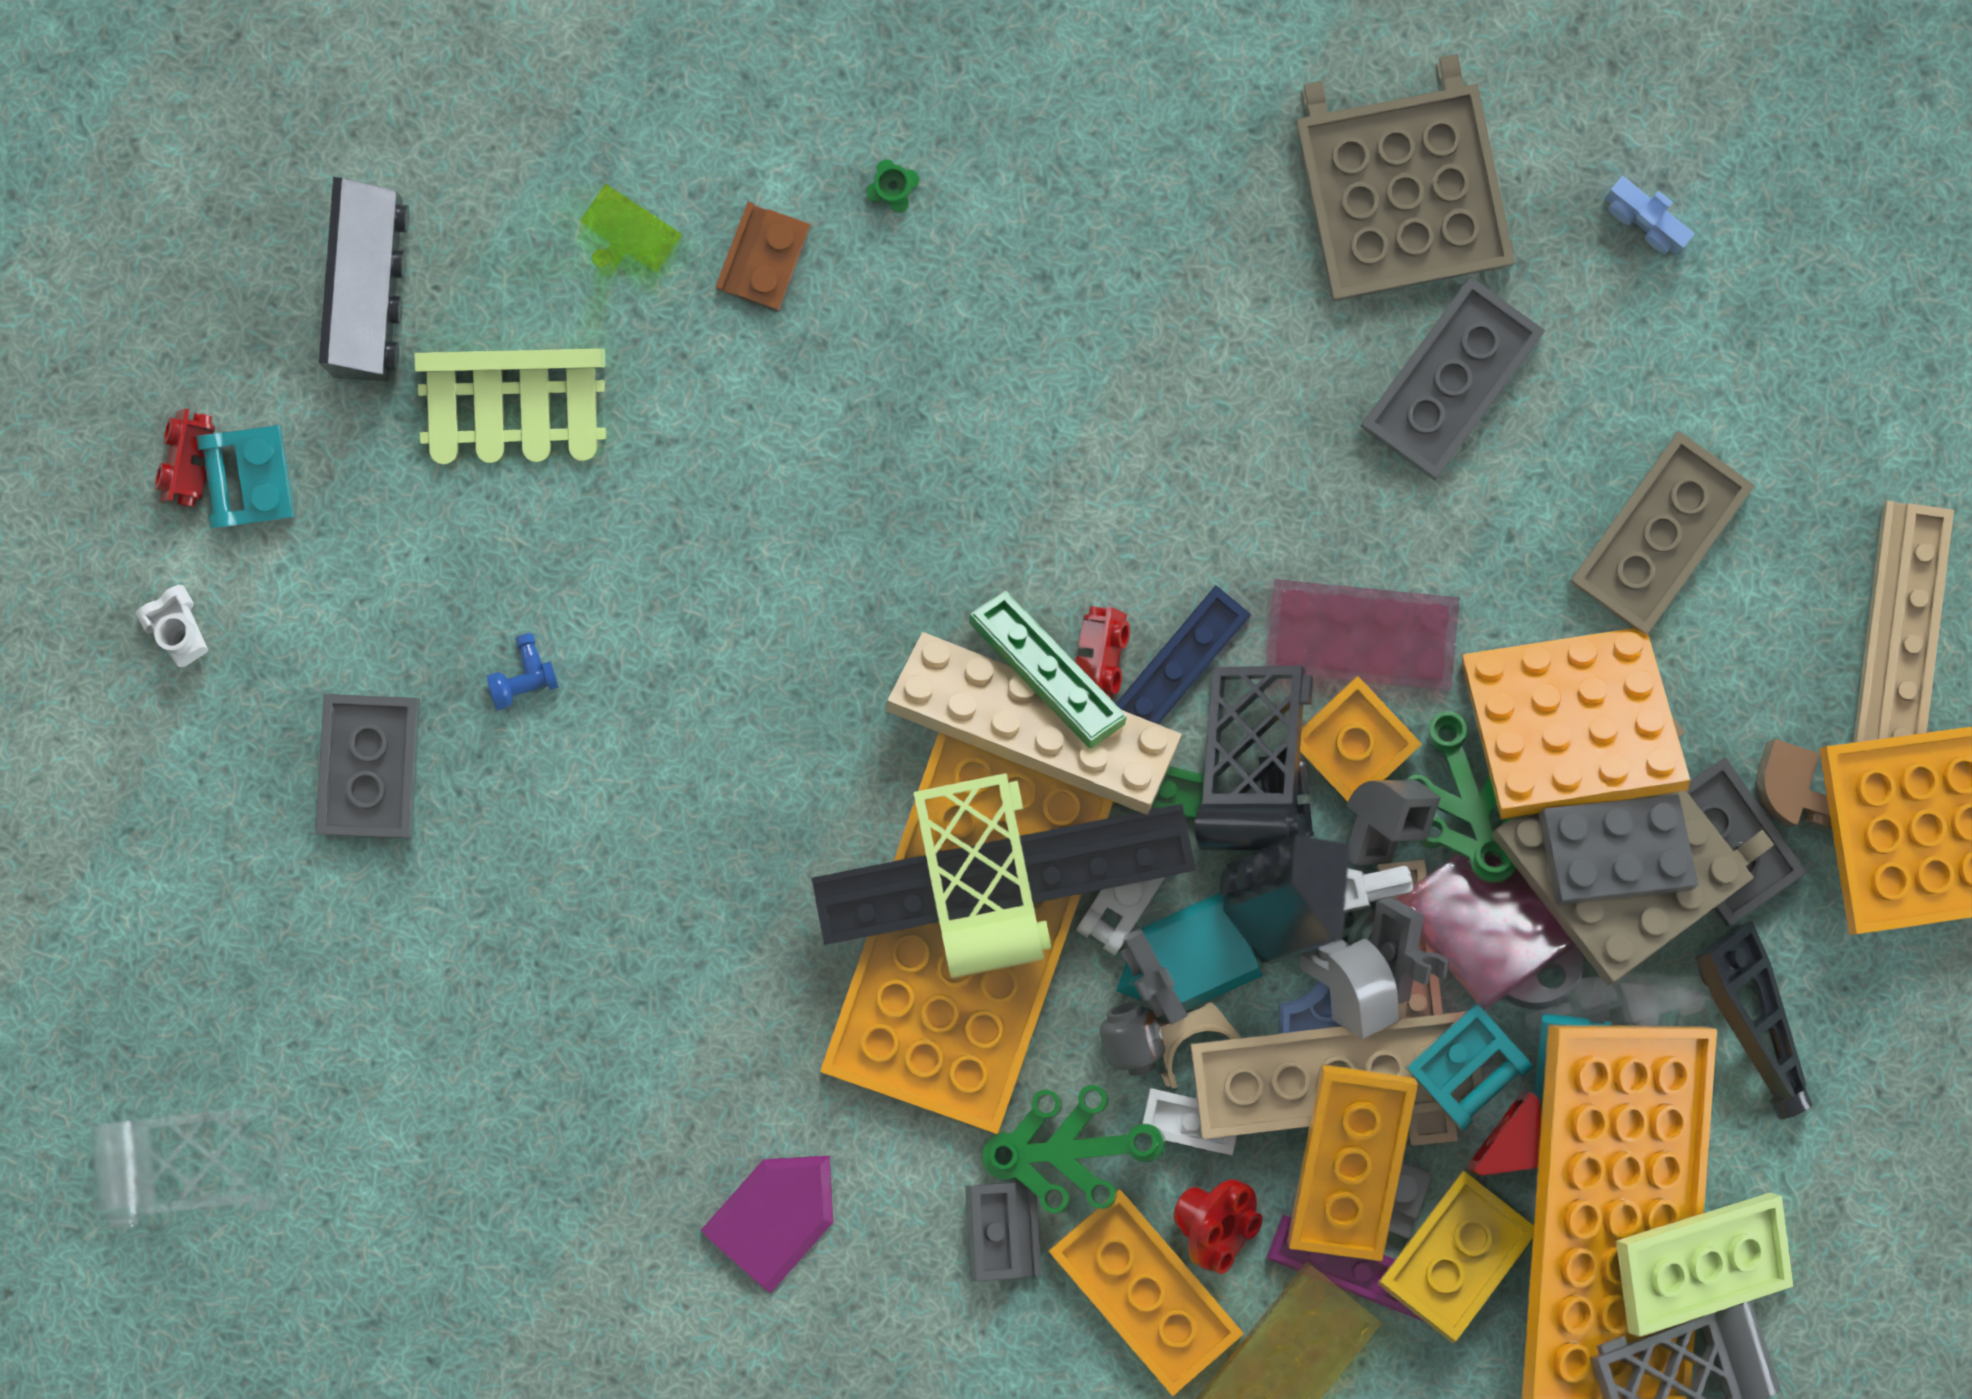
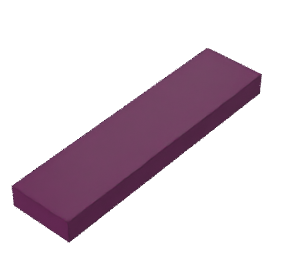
[1265,1214,1426,1323]

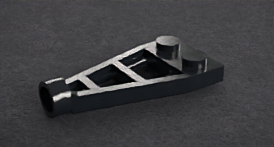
[1695,921,1813,1119]

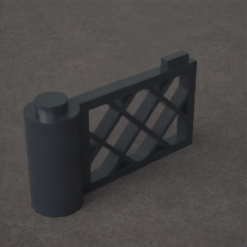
[1195,666,1313,850]

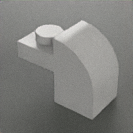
[1300,939,1399,1039]

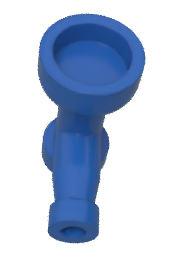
[486,633,559,711]

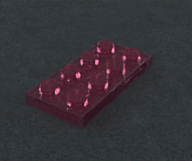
[1265,579,1460,691]

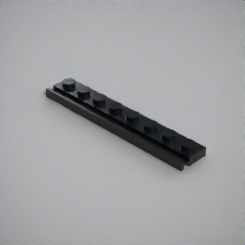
[811,803,1196,945]

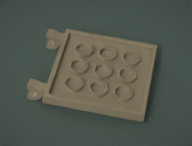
[1295,54,1515,302]
[1491,718,1774,987]

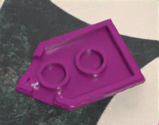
[701,1155,834,1293]

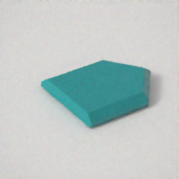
[1116,893,1263,1011]

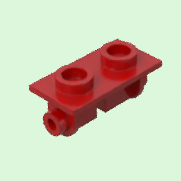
[155,408,216,508]
[1075,606,1130,700]

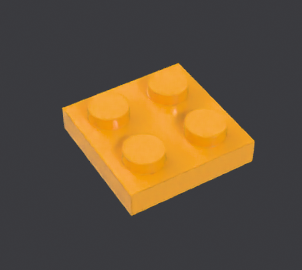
[1300,675,1422,802]

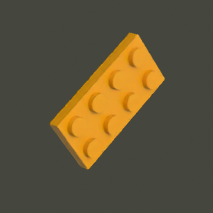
[1287,1065,1418,1261]
[1048,1188,1244,1396]

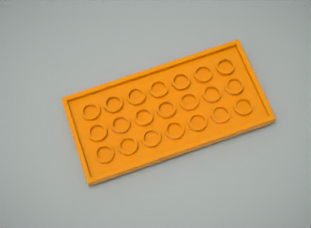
[820,732,1113,1134]
[1522,1025,1717,1399]

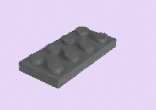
[1360,276,1545,481]

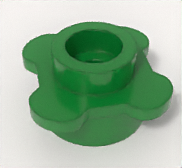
[866,159,919,213]

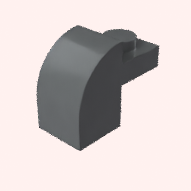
[1346,779,1441,865]

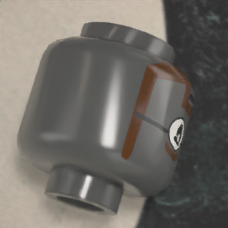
[1100,1002,1165,1076]

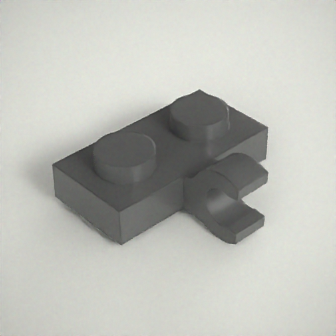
[1371,897,1449,1004]
[1121,928,1188,1025]

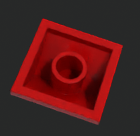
[1465,1092,1542,1175]

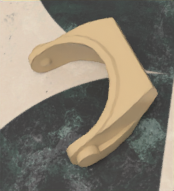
[1160,1002,1241,1090]

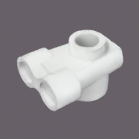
[136,585,208,667]

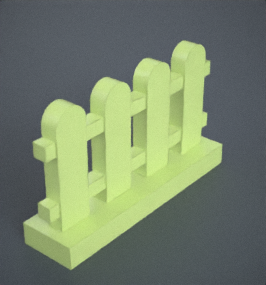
[414,349,607,464]

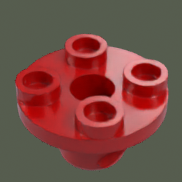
[1173,1179,1263,1274]

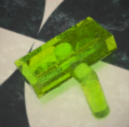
[580,183,683,276]

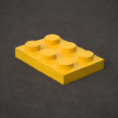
[1377,1171,1534,1343]

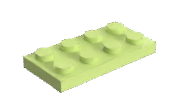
[1616,1193,1793,1337]

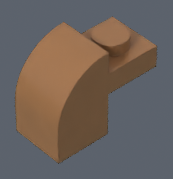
[1756,739,1832,829]

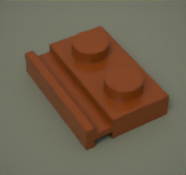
[715,201,811,312]

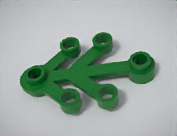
[1407,711,1516,883]
[982,1085,1166,1213]

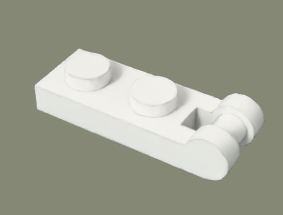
[1075,877,1165,956]

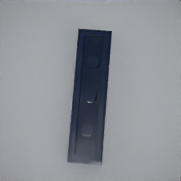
[1115,585,1252,725]

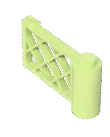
[913,773,1052,979]

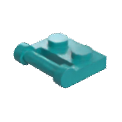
[196,425,295,529]
[1405,1004,1534,1131]

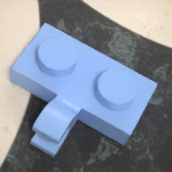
[1604,175,1695,256]

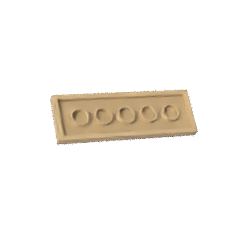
[886,632,1182,815]
[1190,1011,1483,1139]

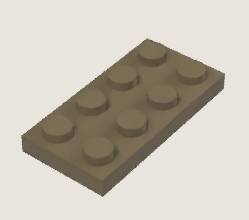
[1569,431,1755,635]

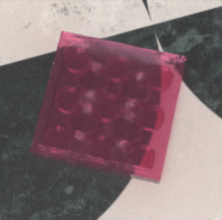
[1395,824,1576,1011]

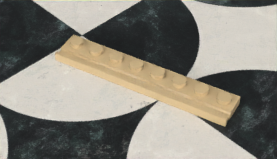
[1837,500,1954,870]

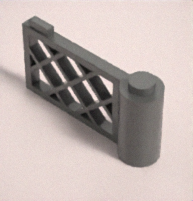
[1590,1300,1781,1399]

